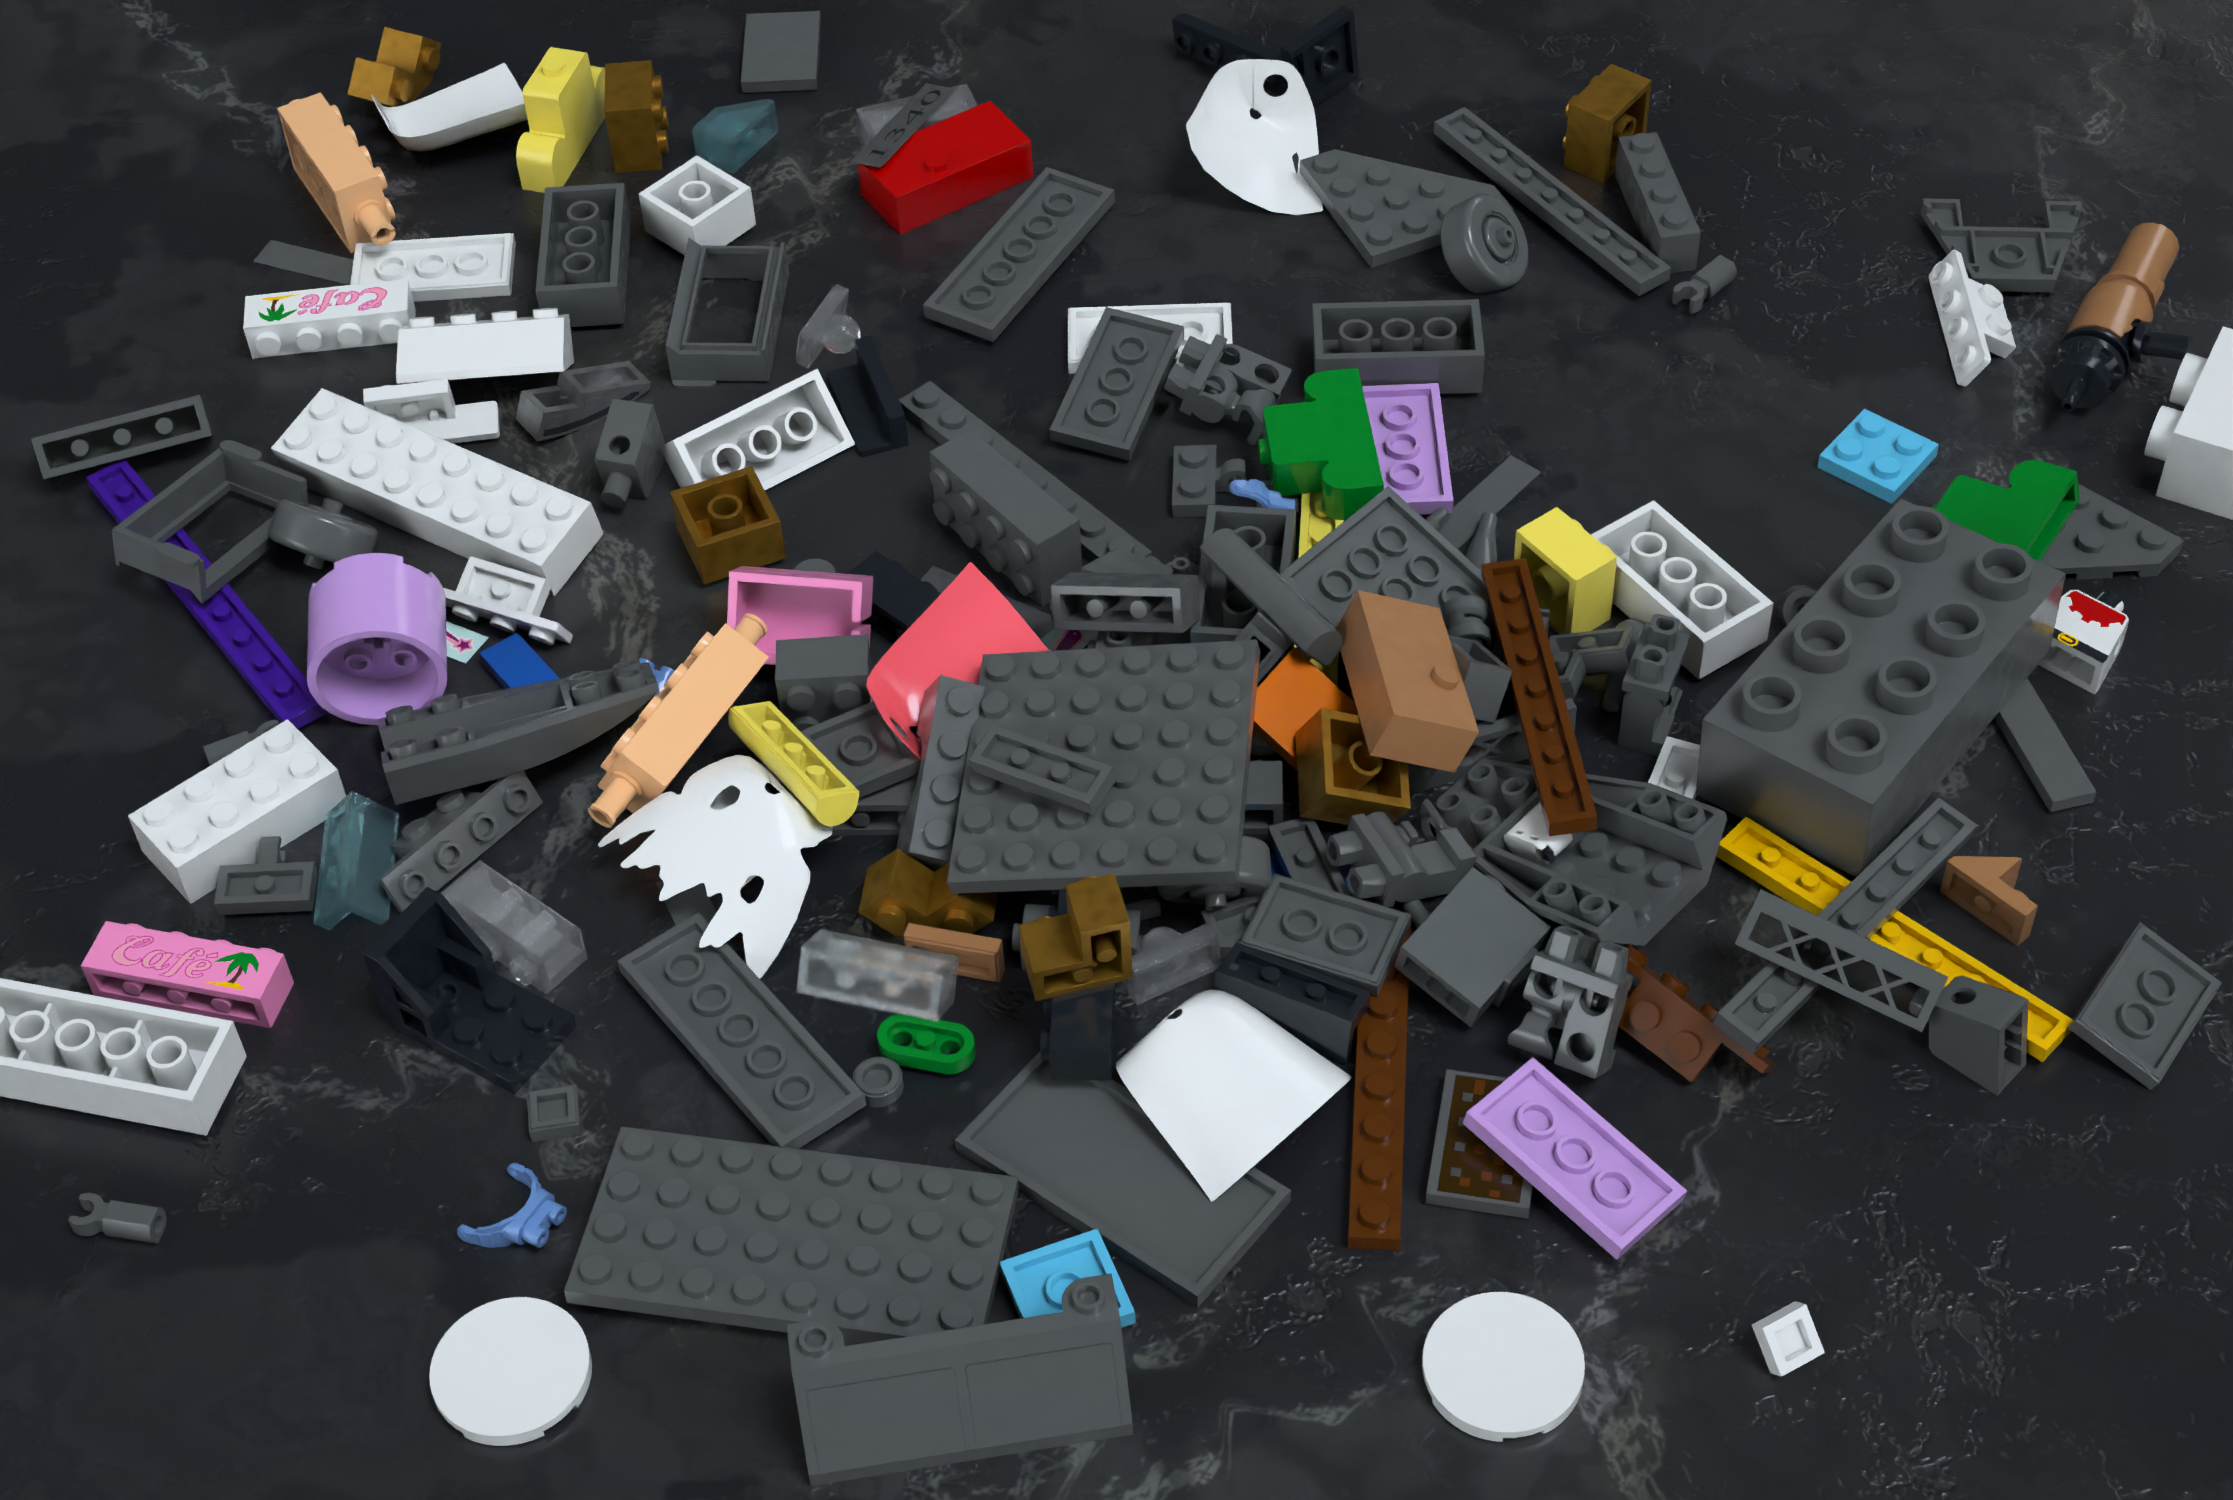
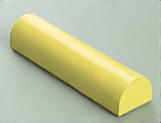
[728,701,860,826]

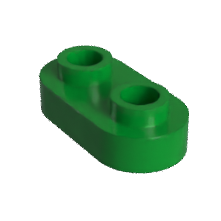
[877,1013,976,1074]

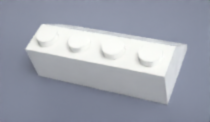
[396,308,574,384]
[659,369,855,490]

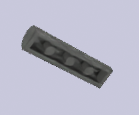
[1199,528,1343,666]

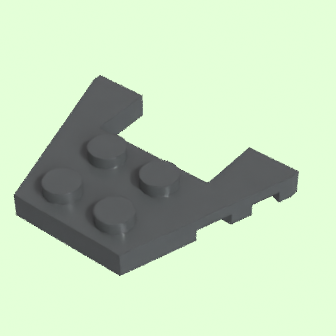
[1921,198,2082,293]

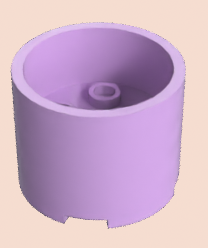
[307,553,447,725]

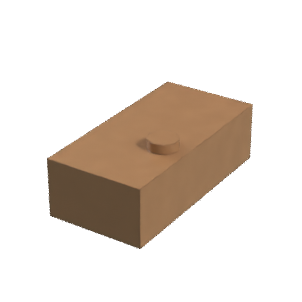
[1336,590,1479,773]

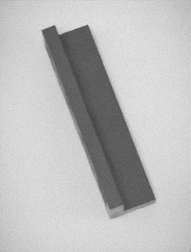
[1408,698,1577,795]
[1735,889,1948,1032]

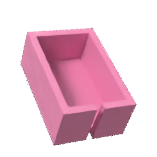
[727,566,873,665]

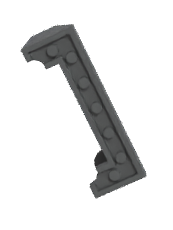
[786,1273,1133,1486]

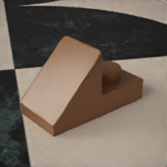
[1940,856,2038,946]

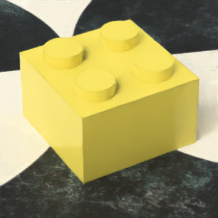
[1514,507,1617,635]

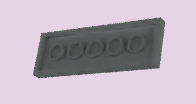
[923,167,1115,342]
[617,912,866,1149]

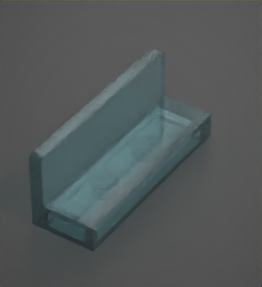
[313,791,399,931]

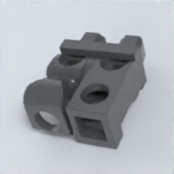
[1163,334,1292,445]
[1617,614,1690,756]
[1325,799,1477,907]
[1508,925,1634,1079]

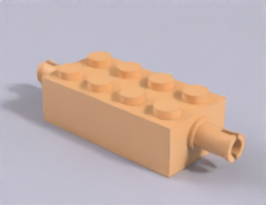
[277,92,396,253]
[588,613,769,828]

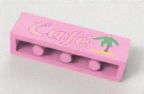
[81,921,294,1028]

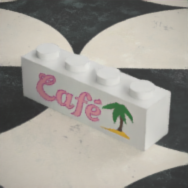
[243,279,416,359]

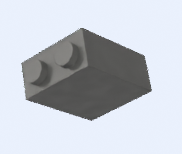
[1394,867,1551,1027]

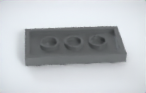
[1049,307,1184,461]

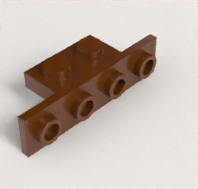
[1615,943,1776,1082]

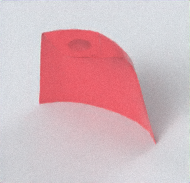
[866,562,1049,760]

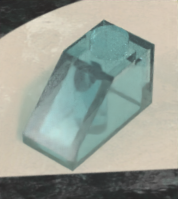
[692,99,779,174]

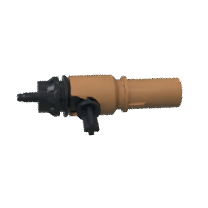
[2051,222,2193,411]

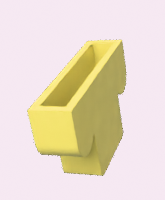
[516,47,605,193]

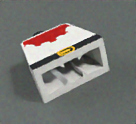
[2038,590,2129,695]

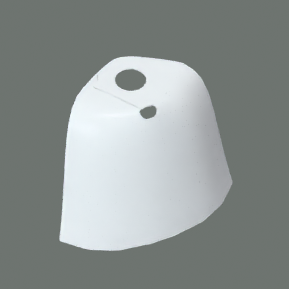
[1186,59,1323,215]
[371,63,528,151]
[1116,989,1352,1202]

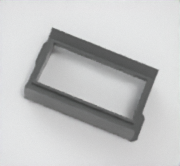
[665,238,790,389]
[112,440,308,604]

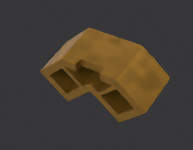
[348,27,441,107]
[859,849,998,936]

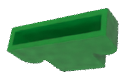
[1258,368,1384,520]
[1931,460,2081,561]

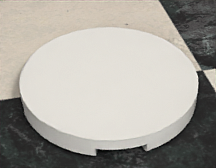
[1422,1292,1585,1442]
[429,1297,592,1446]

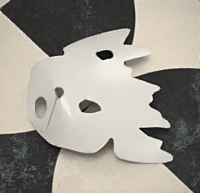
[598,755,833,979]

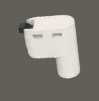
[1503,802,1573,866]

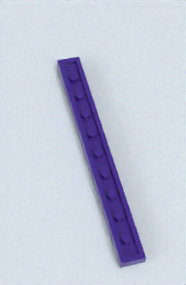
[86,459,329,729]

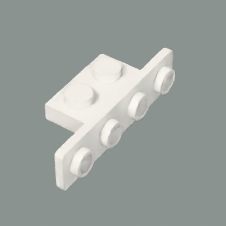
[1928,250,2016,387]
[363,379,500,443]
[443,556,573,645]

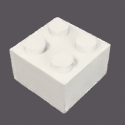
[639,155,756,255]

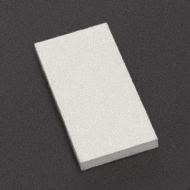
[350,233,516,302]
[1068,303,1233,374]

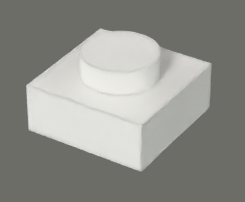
[1752,1301,1825,1377]

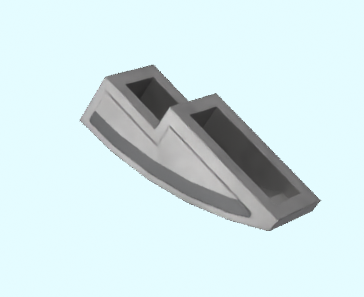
[516,361,651,441]

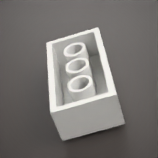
[1591,500,1773,679]
[128,719,349,904]

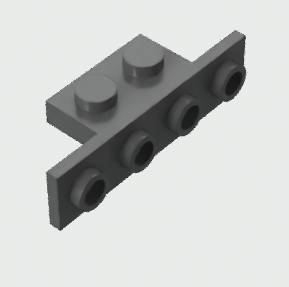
[377,771,543,914]

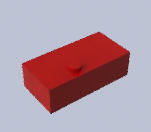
[857,101,1033,235]

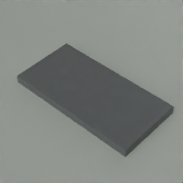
[955,1052,1291,1308]

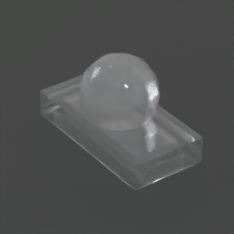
[796,284,860,368]
[1127,922,1222,1005]

